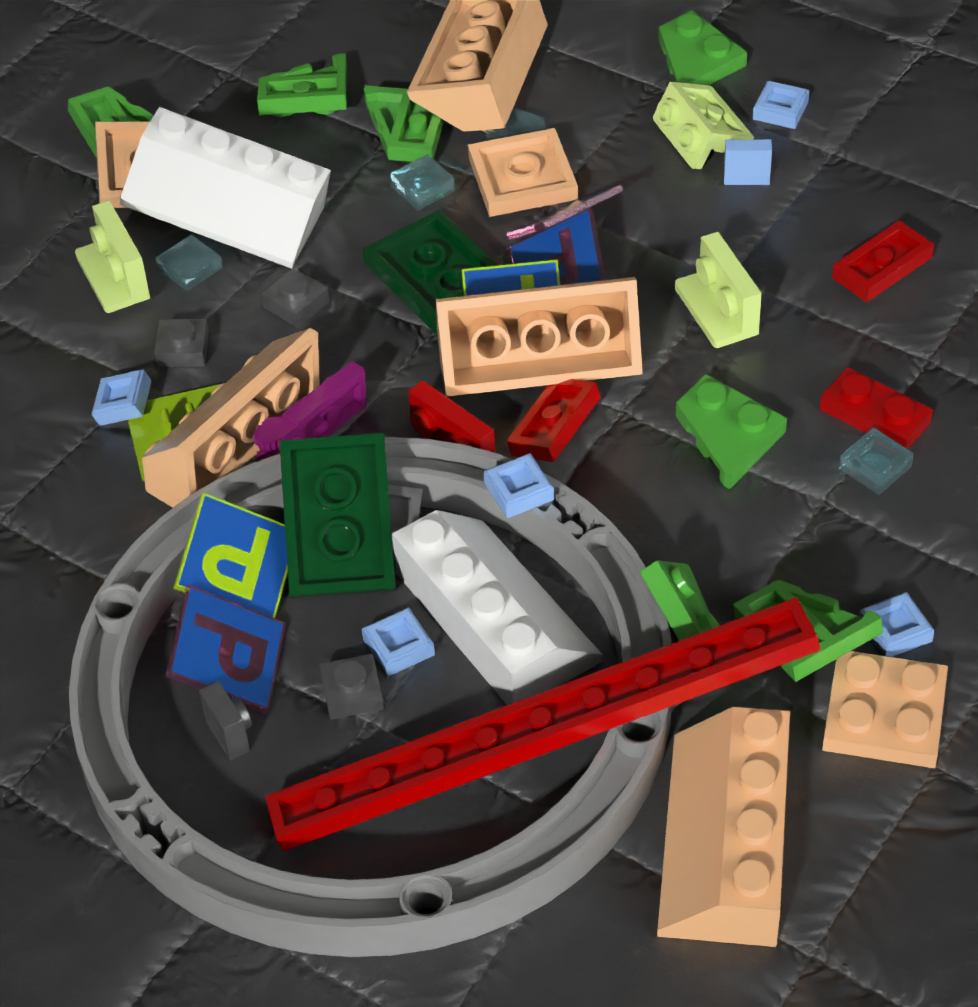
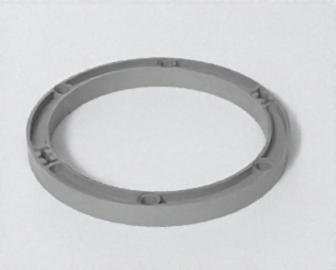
[69,437,672,957]

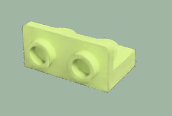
[653,82,754,169]
[75,200,150,313]
[675,232,762,348]

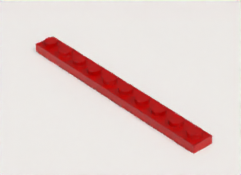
[265,597,820,852]

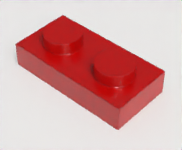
[832,220,934,303]
[819,367,933,453]
[506,379,601,463]
[408,380,495,453]

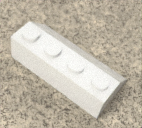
[120,107,331,269]
[392,510,603,705]

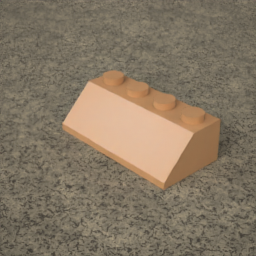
[407,0,548,132]
[436,277,643,397]
[142,328,320,508]
[657,707,790,947]

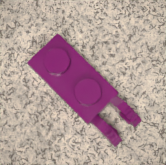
[253,361,367,462]

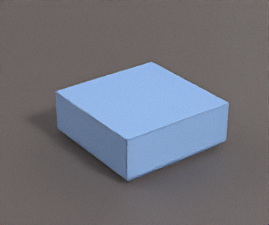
[753,81,809,129]
[724,139,772,185]
[91,369,151,426]
[483,453,554,518]
[859,592,934,657]
[362,607,435,677]

